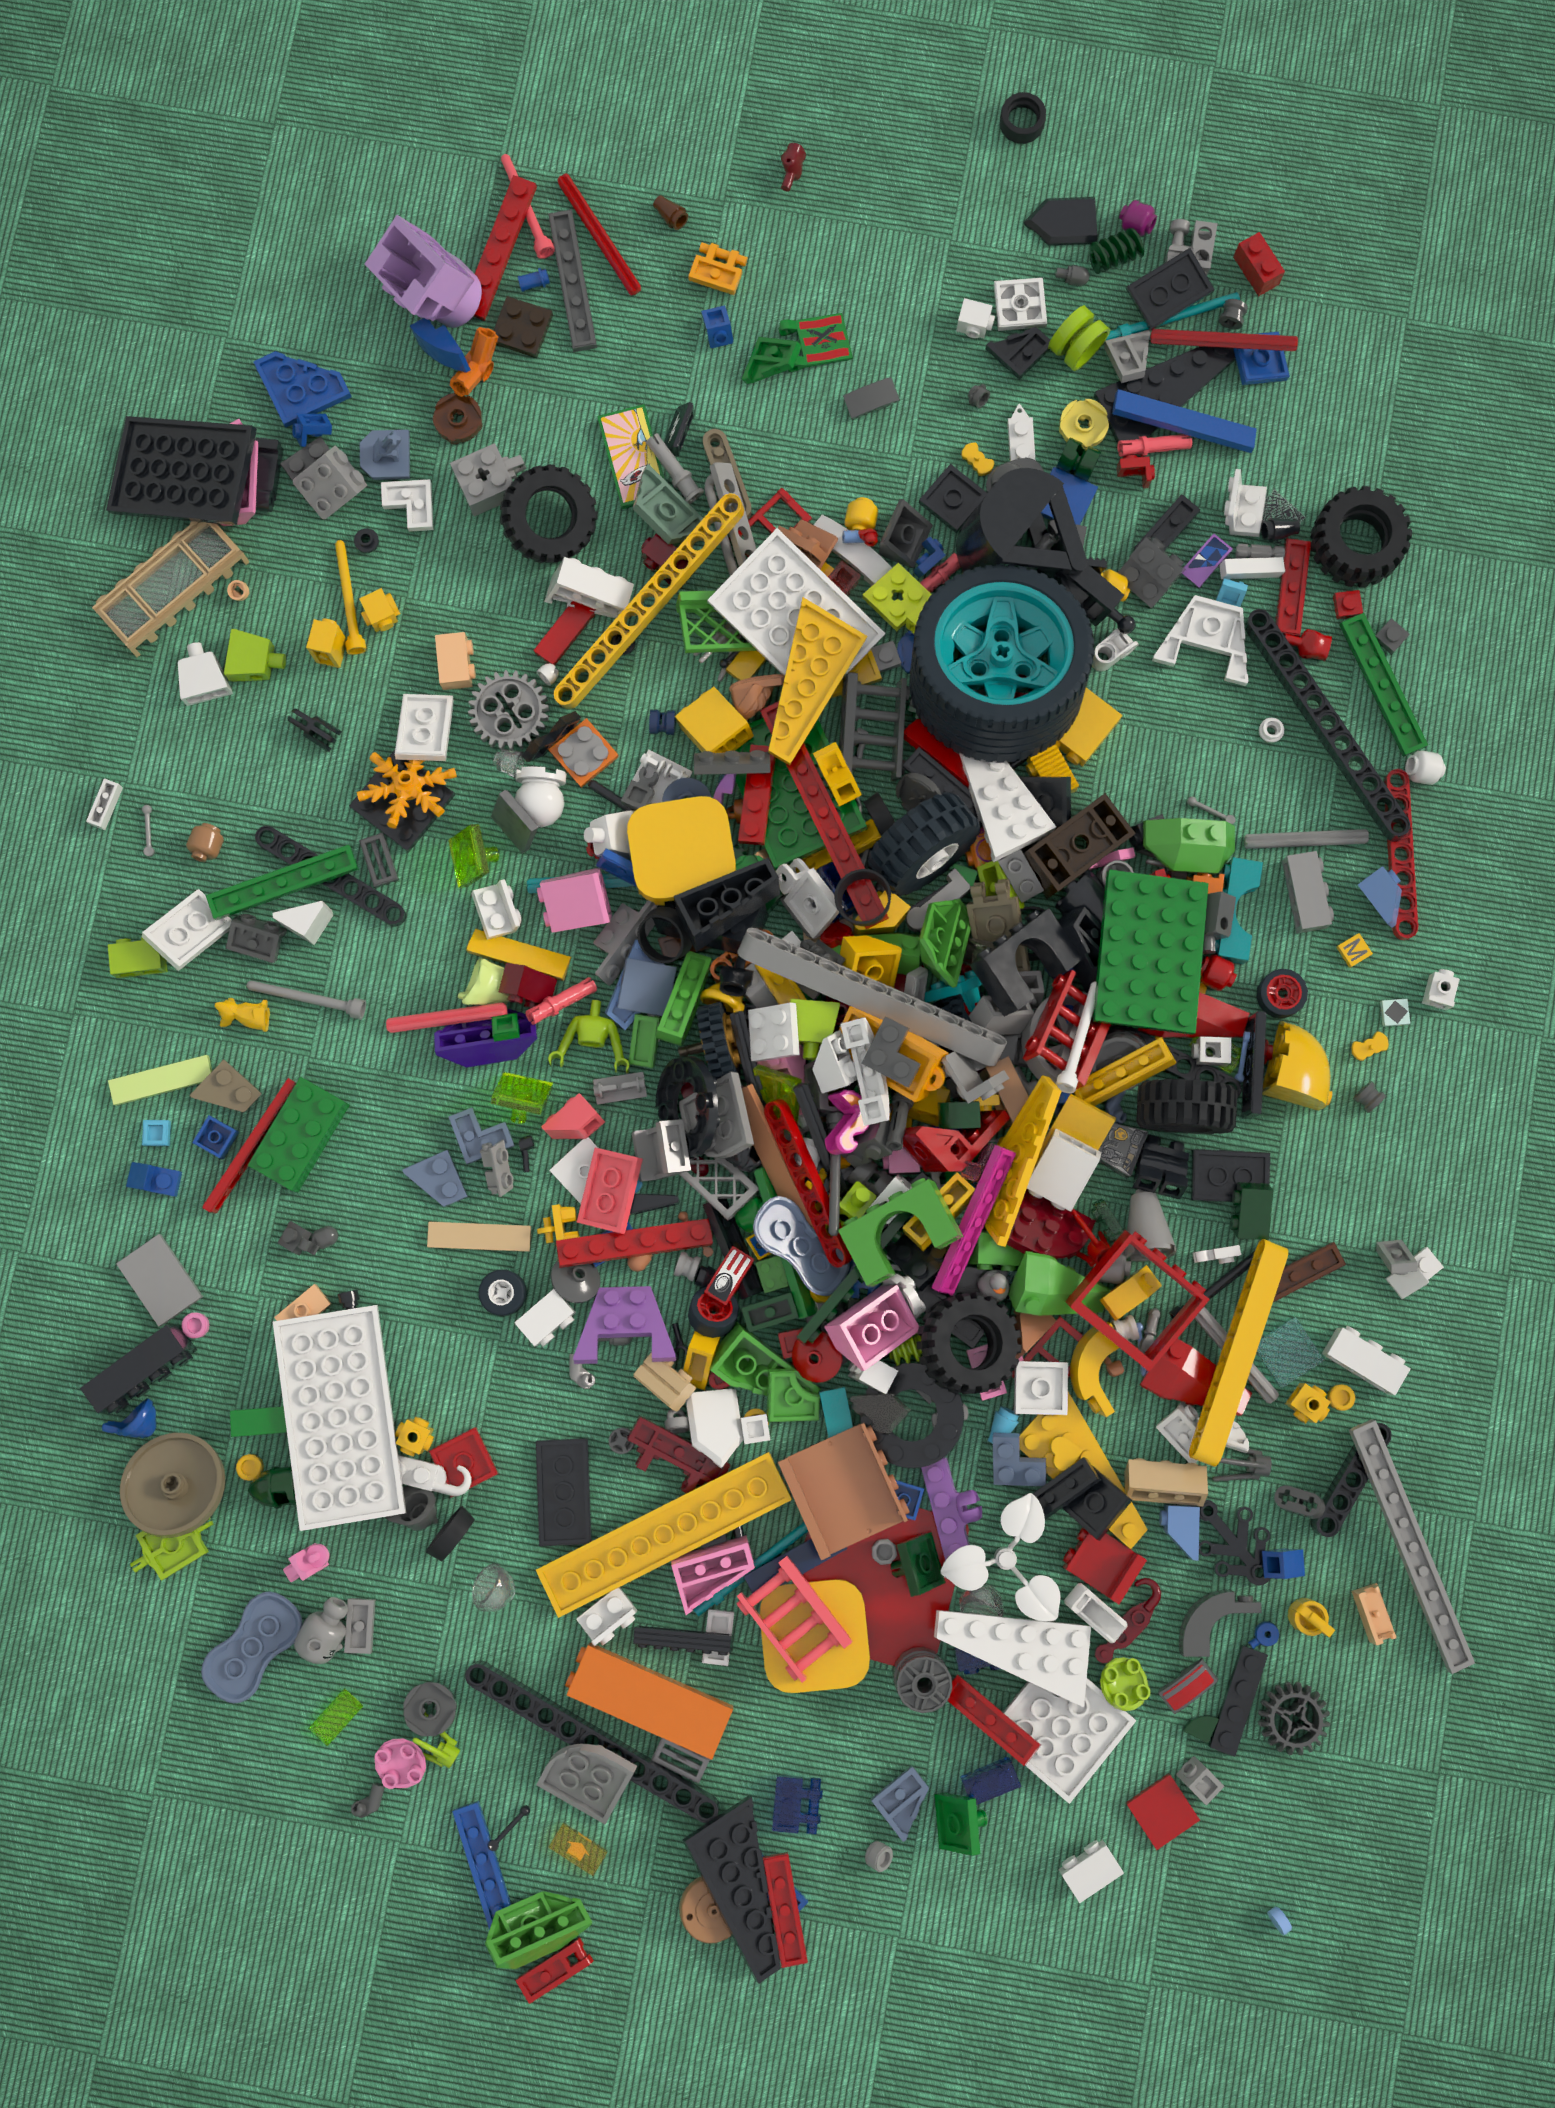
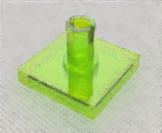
[448,824,499,888]
[491,1072,553,1124]

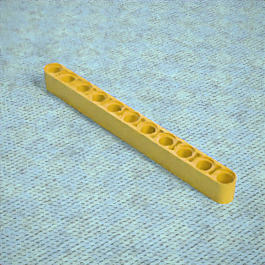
[554,493,744,709]

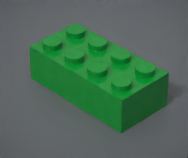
[247,1077,350,1193]

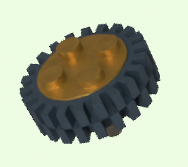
[678,1002,741,1080]

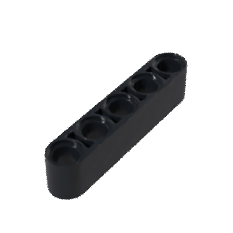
[1310,1423,1392,1537]

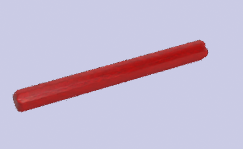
[557,173,641,296]
[1150,329,1298,351]

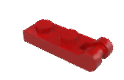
[515,1937,594,2004]

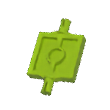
[130,1518,213,1581]

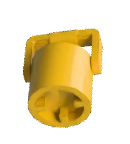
[1288,1598,1335,1638]

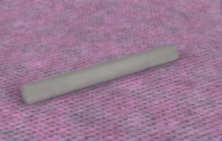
[1244,829,1369,849]
[1194,1307,1279,1404]

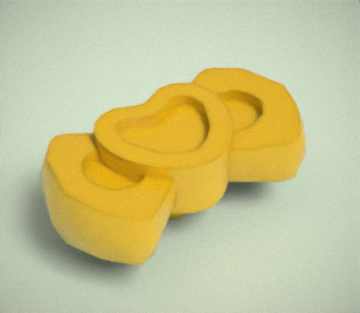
[961,443,994,476]
[1351,1031,1389,1061]

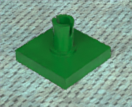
[934,1792,987,1856]

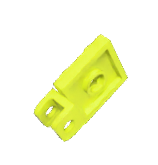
[863,563,932,634]

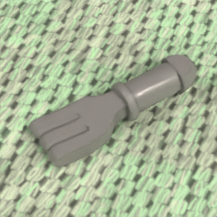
[1139,1308,1160,1353]

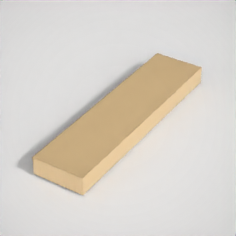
[427,1222,532,1252]

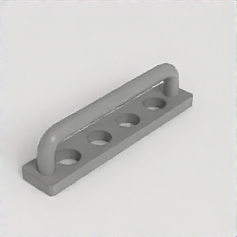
[704,462,756,576]

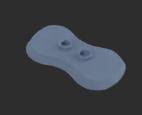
[753,1196,850,1296]
[201,1592,302,1703]

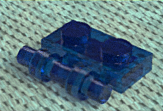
[772,1775,823,1834]

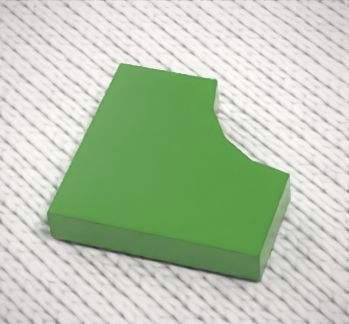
[767,1369,820,1422]

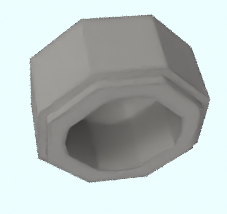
[871,1539,897,1565]

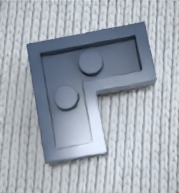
[449,1108,515,1165]
[993,1433,1046,1486]

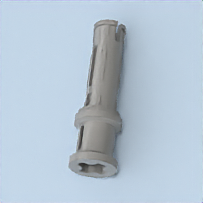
[646,433,704,504]

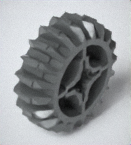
[1258,1681,1330,1755]

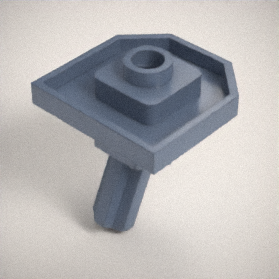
[360,429,410,480]

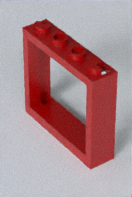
[1065,1230,1210,1372]

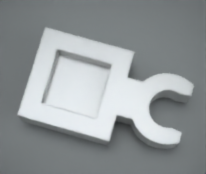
[1193,1245,1241,1264]

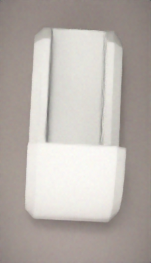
[1064,1583,1128,1643]

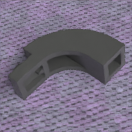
[1179,1589,1262,1657]

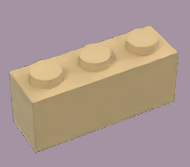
[1124,1458,1208,1506]

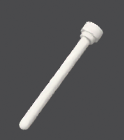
[1056,982,1096,1093]

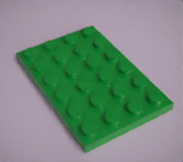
[735,718,868,870]
[1093,869,1209,1035]

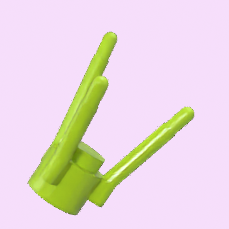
[413,1712,460,1769]

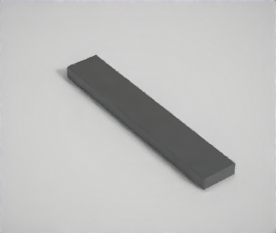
[548,209,597,352]

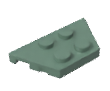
[633,464,716,544]

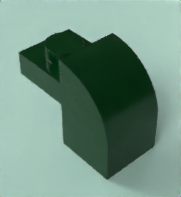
[938,1101,981,1129]

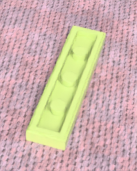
[108,1055,212,1106]

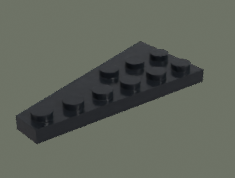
[1094,346,1236,452]
[682,1795,781,1984]

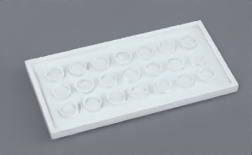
[273,1305,406,1531]

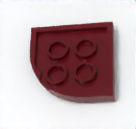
[1006,1189,1096,1259]

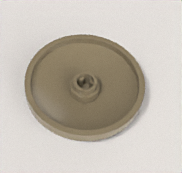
[120,1433,225,1538]

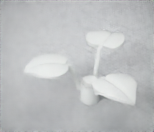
[940,1493,1060,1621]

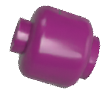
[1119,200,1157,237]

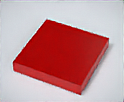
[429,1427,499,1498]
[1126,1773,1200,1850]

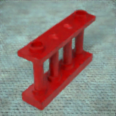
[1022,970,1111,1089]

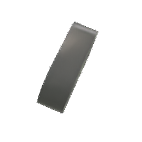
[1274,1485,1325,1519]

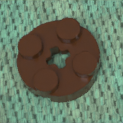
[433,393,483,445]

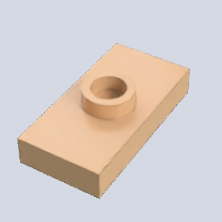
[274,1284,332,1321]

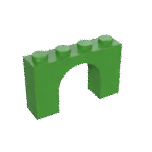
[838,1178,964,1287]

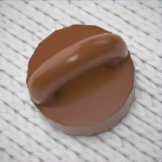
[726,798,744,824]

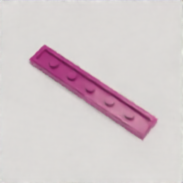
[932,1145,1016,1295]

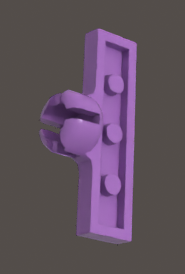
[921,1457,982,1561]

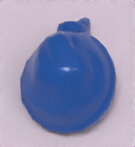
[102,1398,157,1438]

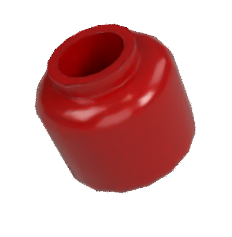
[1200,954,1237,991]

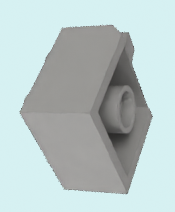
[450,443,526,516]

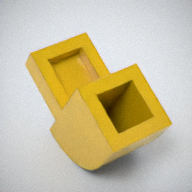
[813,742,862,806]

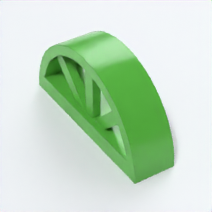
[656,951,712,1046]

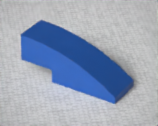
[410,318,471,373]

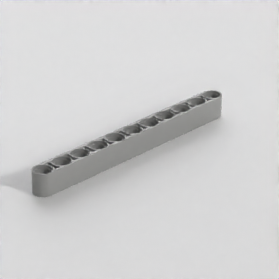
[738,928,1007,1066]

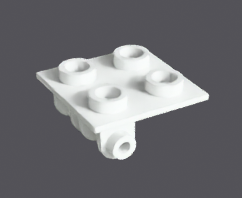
[632,750,693,804]

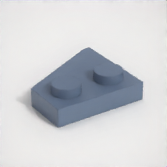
[402,1150,468,1207]

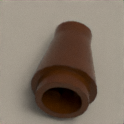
[653,195,688,230]

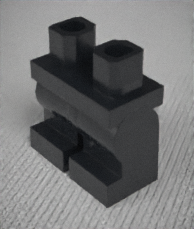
[1132,1134,1189,1200]

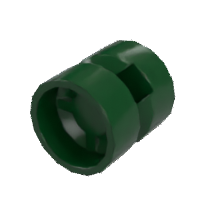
[1057,437,1101,482]

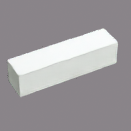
[1219,557,1285,579]

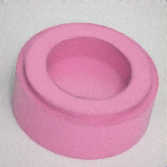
[182,1313,209,1338]

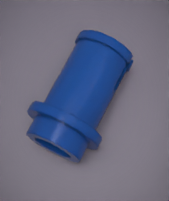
[518,268,550,292]

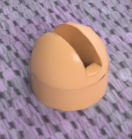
[227,580,250,601]

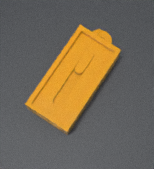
[839,1006,948,1102]

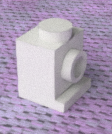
[1422,969,1460,1010]
[1191,1037,1231,1067]

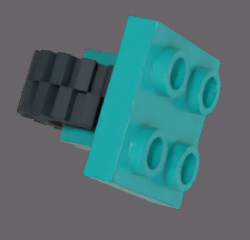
[924,970,984,1022]

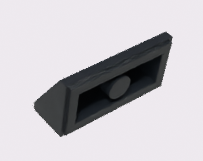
[664,402,694,457]

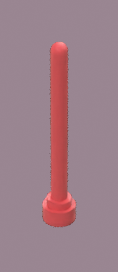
[501,154,555,259]

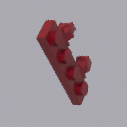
[627,1415,731,1493]

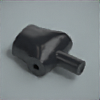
[719,956,754,997]

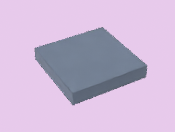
[617,958,677,1016]

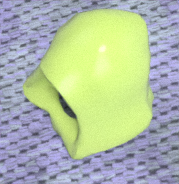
[458,958,509,1005]

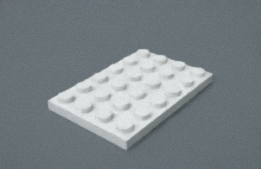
[707,528,886,679]

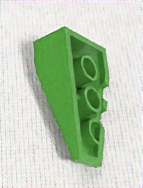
[832,932,923,975]

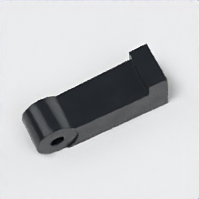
[256,437,284,512]

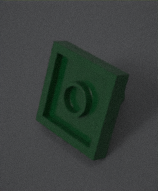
[891,1532,946,1597]

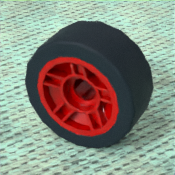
[1256,969,1308,1019]
[688,1287,739,1338]

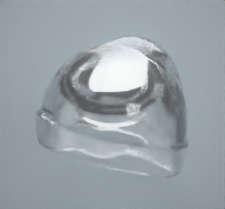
[472,1563,516,1612]
[959,1584,1004,1617]

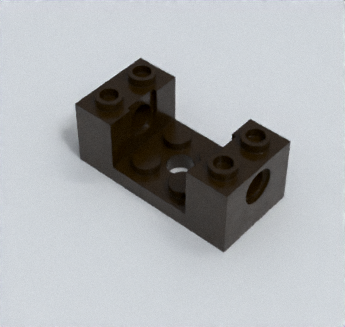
[1024,793,1136,899]

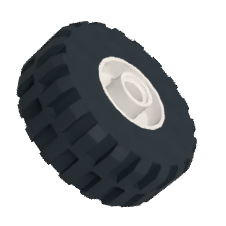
[868,792,980,896]

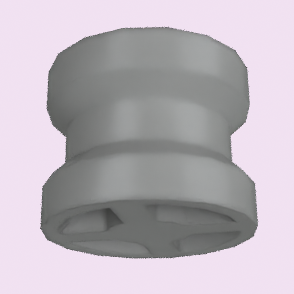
[674,1251,701,1282]

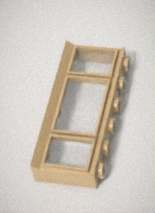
[92,521,249,657]

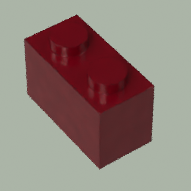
[498,963,557,1009]

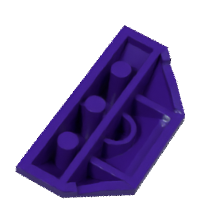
[434,1009,537,1068]

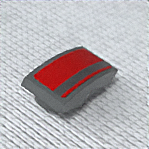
[1158,1658,1218,1714]

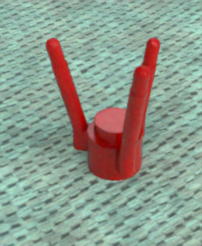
[1070,1208,1110,1267]

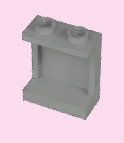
[632,1119,691,1182]

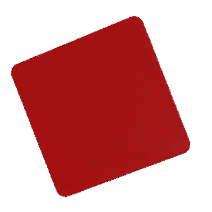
[793,1508,969,1666]

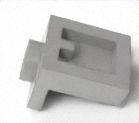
[1176,1756,1224,1806]

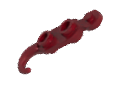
[1094,1578,1161,1663]

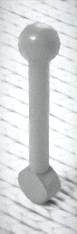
[1187,797,1235,824]
[142,805,155,857]

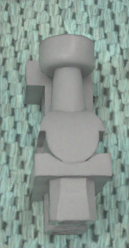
[1165,219,1218,276]

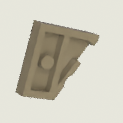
[189,1059,262,1112]

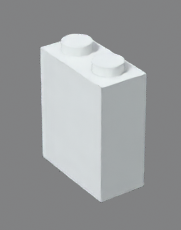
[1027,1129,1102,1211]

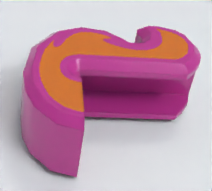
[825,1090,869,1155]

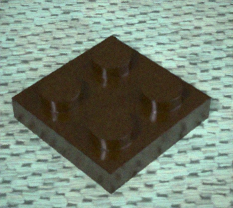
[494,296,553,358]

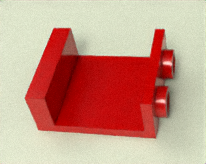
[1062,1527,1147,1605]

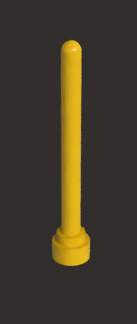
[335,540,367,655]

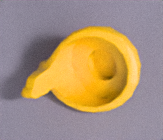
[700,982,745,1013]

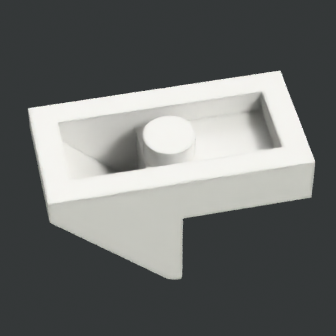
[1385,1247,1444,1299]

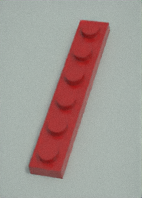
[473,175,537,321]
[556,1219,713,1268]

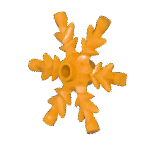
[357,752,457,829]

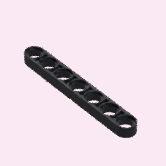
[255,826,406,927]
[1109,1024,1242,1098]

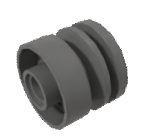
[893,1647,952,1713]

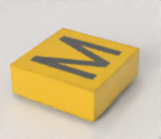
[1336,933,1373,968]

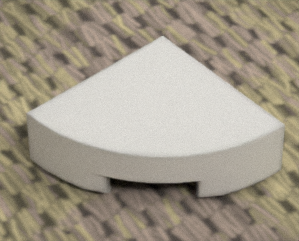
[1225,1421,1249,1453]

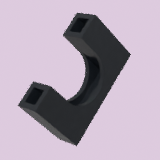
[970,908,1082,1017]

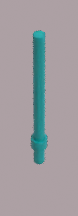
[1103,292,1240,344]
[693,1522,808,1617]

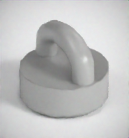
[664,1409,690,1434]
[865,1841,893,1872]

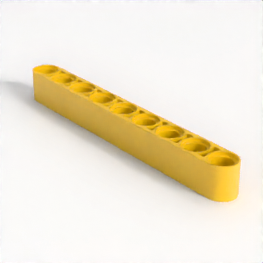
[1189,1239,1288,1467]

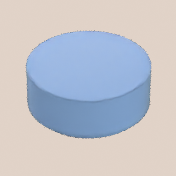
[1267,1906,1292,1936]

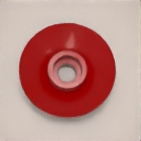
[792,1331,843,1383]

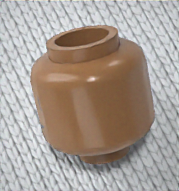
[186,823,224,862]

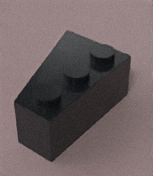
[1058,907,1102,993]

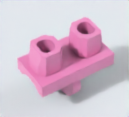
[283,1543,329,1583]

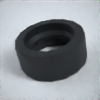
[1000,92,1046,144]

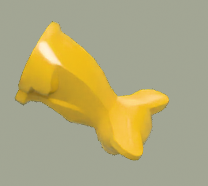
[215,998,270,1032]

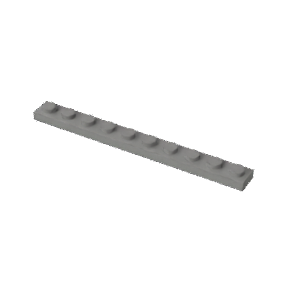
[1349,1419,1475,1674]

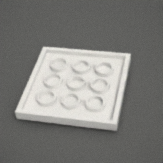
[1003,1678,1136,1804]

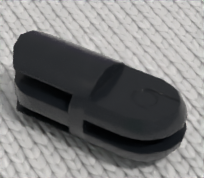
[287,708,342,752]

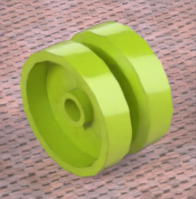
[1048,305,1111,371]

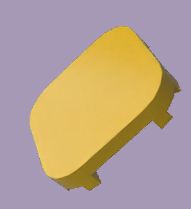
[627,796,736,905]
[760,1579,870,1693]

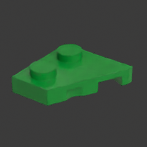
[742,337,802,384]

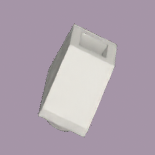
[812,1030,857,1093]
[848,1361,898,1394]

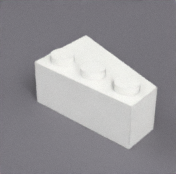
[544,557,634,618]

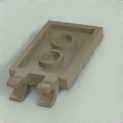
[966,879,1031,972]

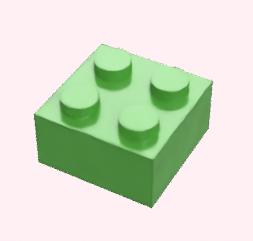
[755,1256,789,1294]

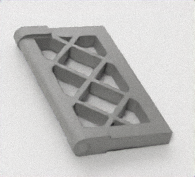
[679,1157,759,1220]

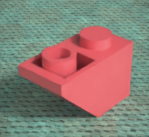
[541,1093,605,1139]

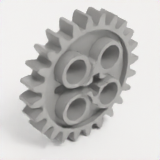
[468,670,550,751]

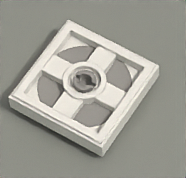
[994,278,1047,331]

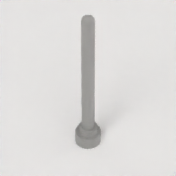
[246,980,366,1020]

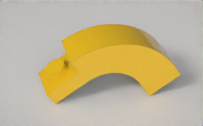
[1070,1322,1119,1417]

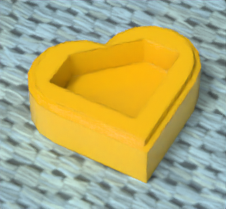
[1050,1436,1083,1471]

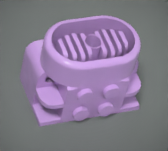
[365,215,482,328]

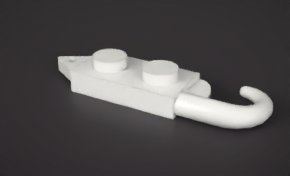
[1007,404,1036,461]
[398,1454,471,1496]

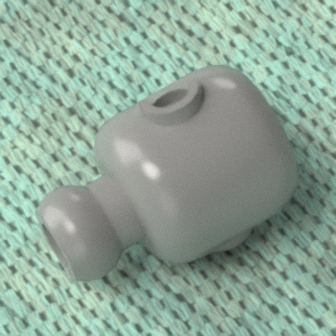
[294,1597,348,1664]

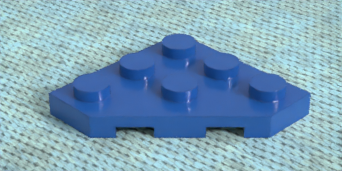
[253,351,352,428]

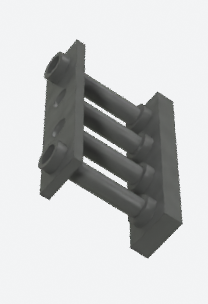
[839,672,910,782]

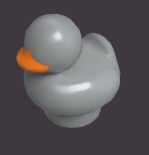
[978,1270,1009,1304]

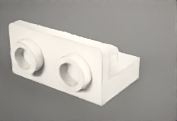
[471,879,521,940]
[1156,1401,1199,1463]
[576,1587,637,1646]

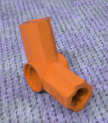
[450,327,498,397]

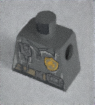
[1098,1124,1148,1179]

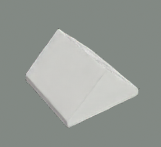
[272,901,333,945]

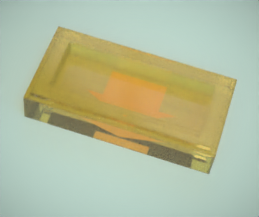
[548,1822,608,1876]

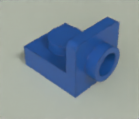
[701,305,733,348]
[292,414,332,447]
[913,536,946,578]

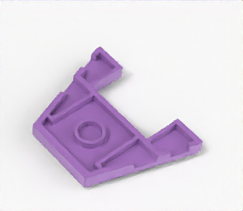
[573,1286,676,1364]

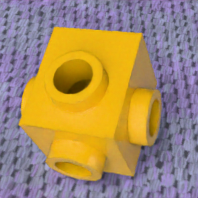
[1285,1383,1331,1424]
[395,1416,434,1457]

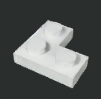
[381,480,434,531]

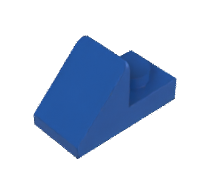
[126,1162,182,1197]

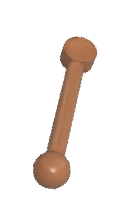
[678,1211,713,1257]

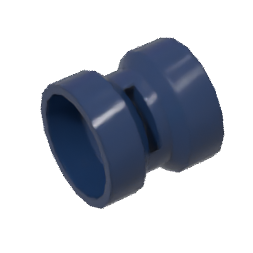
[649,709,676,735]

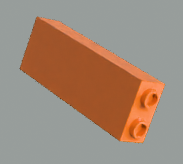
[565,1642,733,1760]

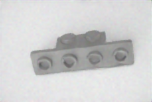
[593,900,658,986]

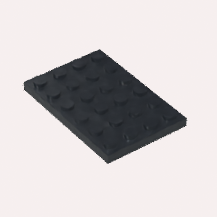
[106,416,257,525]

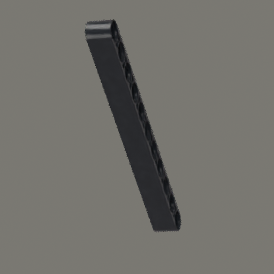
[1246,609,1410,842]
[465,1660,719,1823]

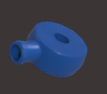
[1248,1621,1279,1649]

